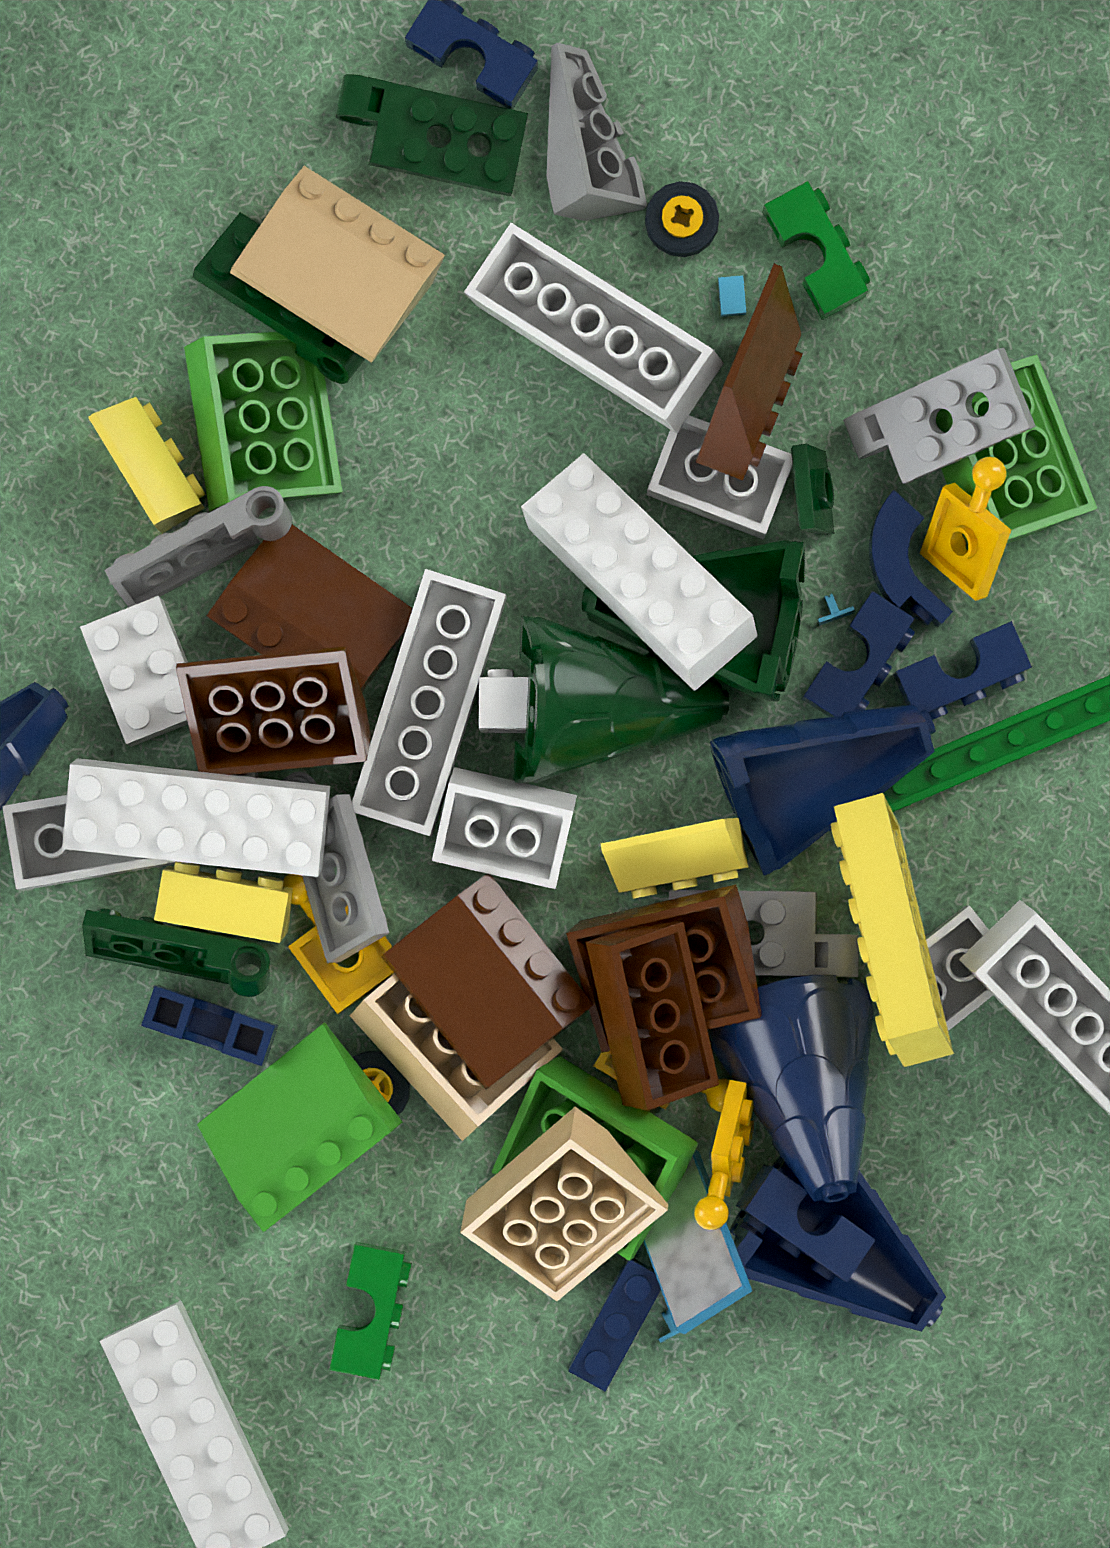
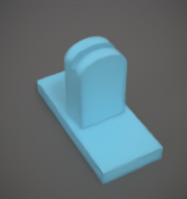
[818,594,855,626]
[658,1310,680,1343]

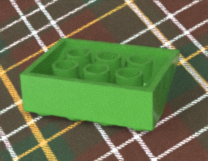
[184,332,343,511]
[936,354,1097,544]
[197,1023,403,1232]
[492,1056,698,1261]

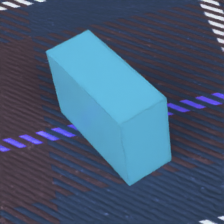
[718,276,746,317]

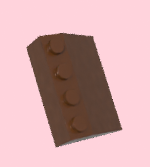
[696,263,803,481]
[206,524,413,693]
[176,646,371,775]
[381,874,593,1090]
[566,884,762,1053]

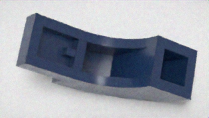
[869,490,953,627]

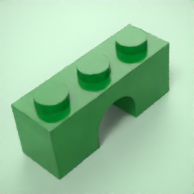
[762,181,870,320]
[329,1242,412,1380]

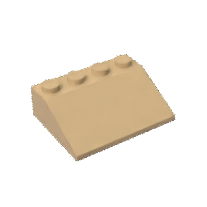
[230,166,445,363]
[349,974,563,1141]
[460,1107,668,1301]

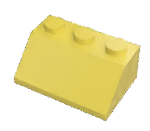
[88,397,206,534]
[601,818,748,899]
[154,861,293,943]

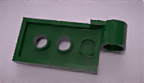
[335,74,528,196]
[192,212,365,384]
[82,908,270,997]

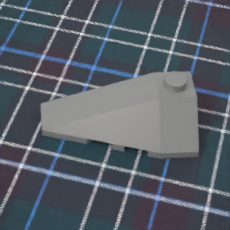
[546,43,647,221]

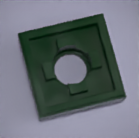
[791,443,835,535]

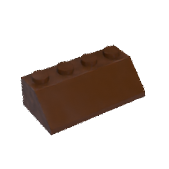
[586,921,719,1111]

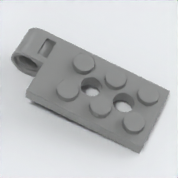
[843,348,1036,484]
[104,486,292,607]
[281,772,389,963]
[669,890,859,977]

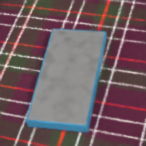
[643,1150,752,1334]

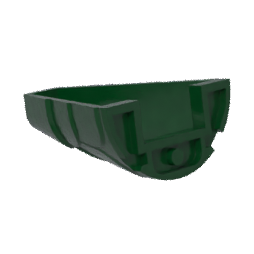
[582,540,805,702]
[513,616,729,783]

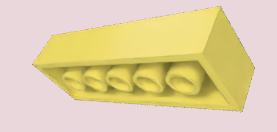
[831,793,954,1067]

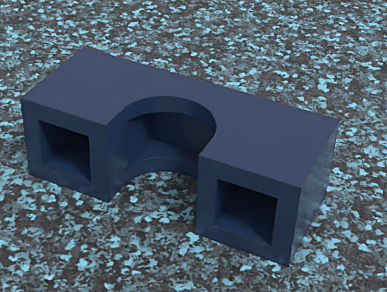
[405,0,538,110]
[802,591,915,717]
[893,621,1032,720]
[141,985,279,1066]
[736,1164,875,1282]
[568,1258,661,1392]

